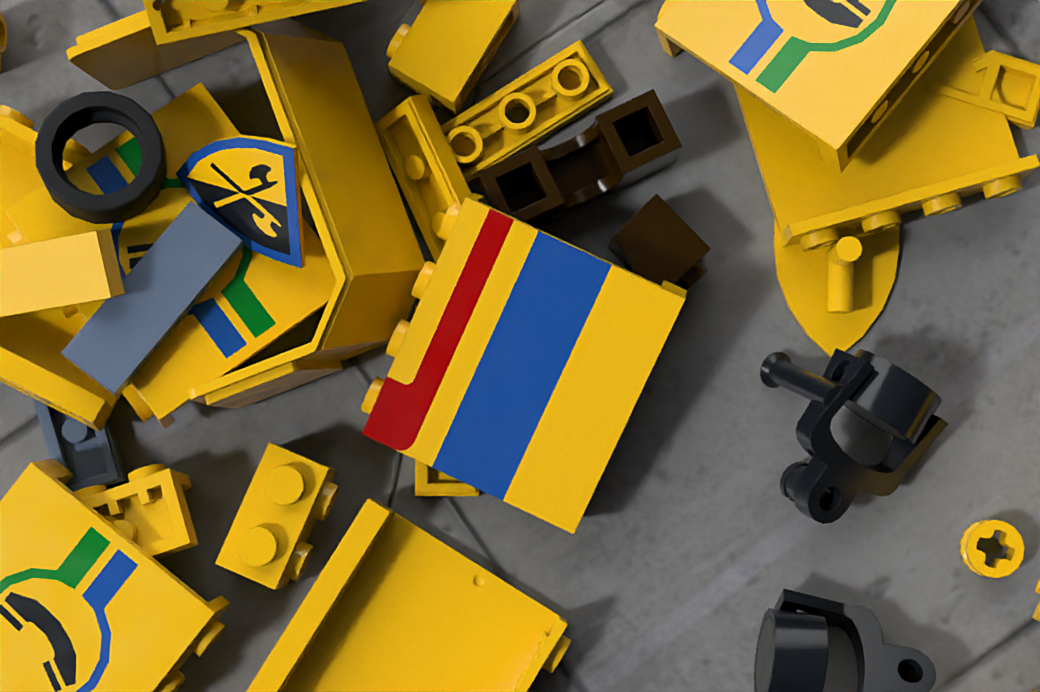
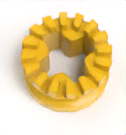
[959,519,1025,578]

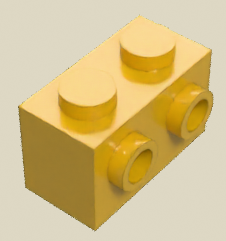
[215,442,340,590]

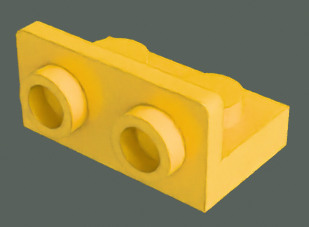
[74,463,199,560]

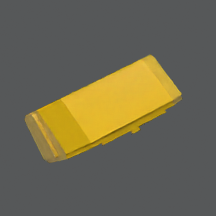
[66,10,425,409]

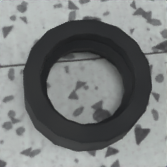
[35,91,167,224]

